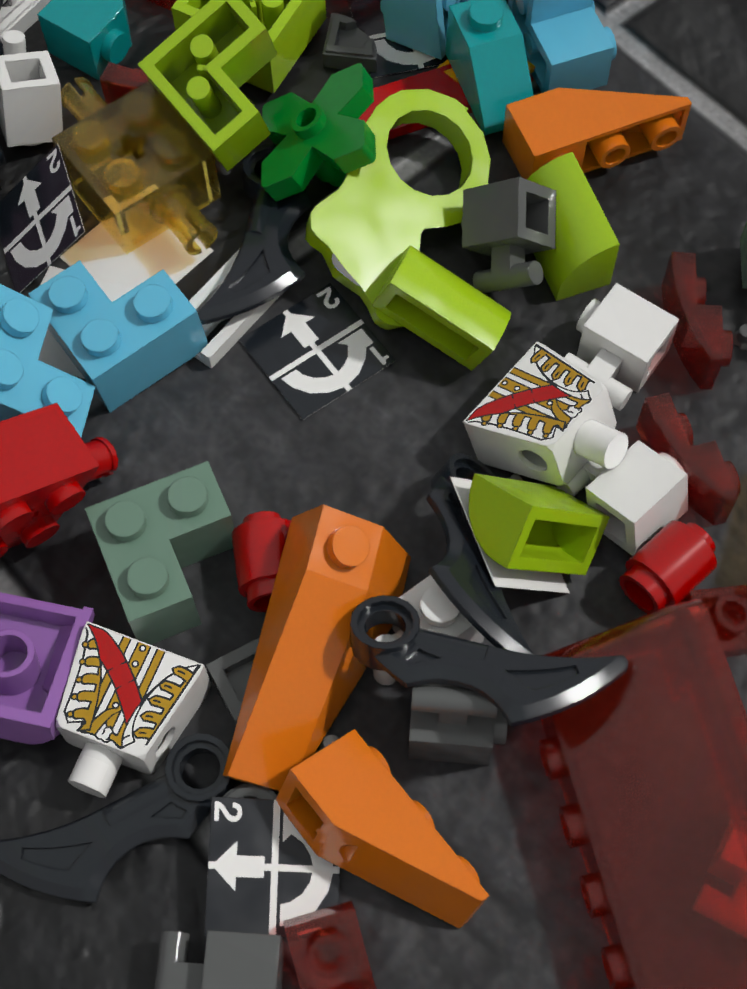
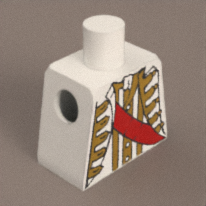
[463,342,628,486]
[56,621,212,798]

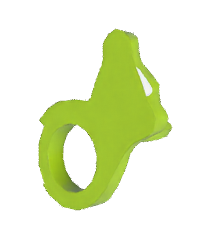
[305,89,491,330]

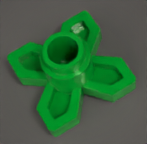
[261,63,376,201]

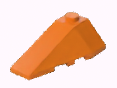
[223,504,411,792]

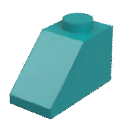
[37,0,132,80]
[445,0,534,135]

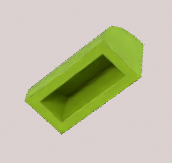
[527,152,620,301]
[372,245,511,371]
[469,473,610,575]

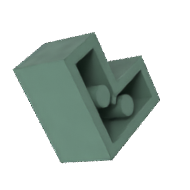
[85,461,234,645]

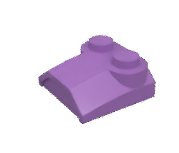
[0,592,95,745]

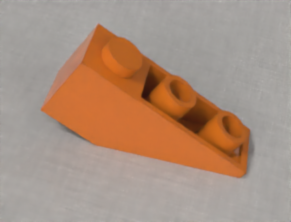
[502,87,692,179]
[275,729,489,929]

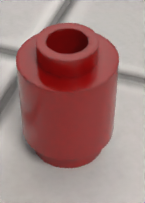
[231,511,291,612]
[619,520,717,616]

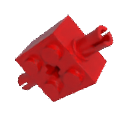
[0,403,118,558]

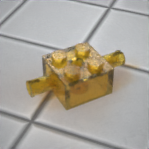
[52,77,221,255]

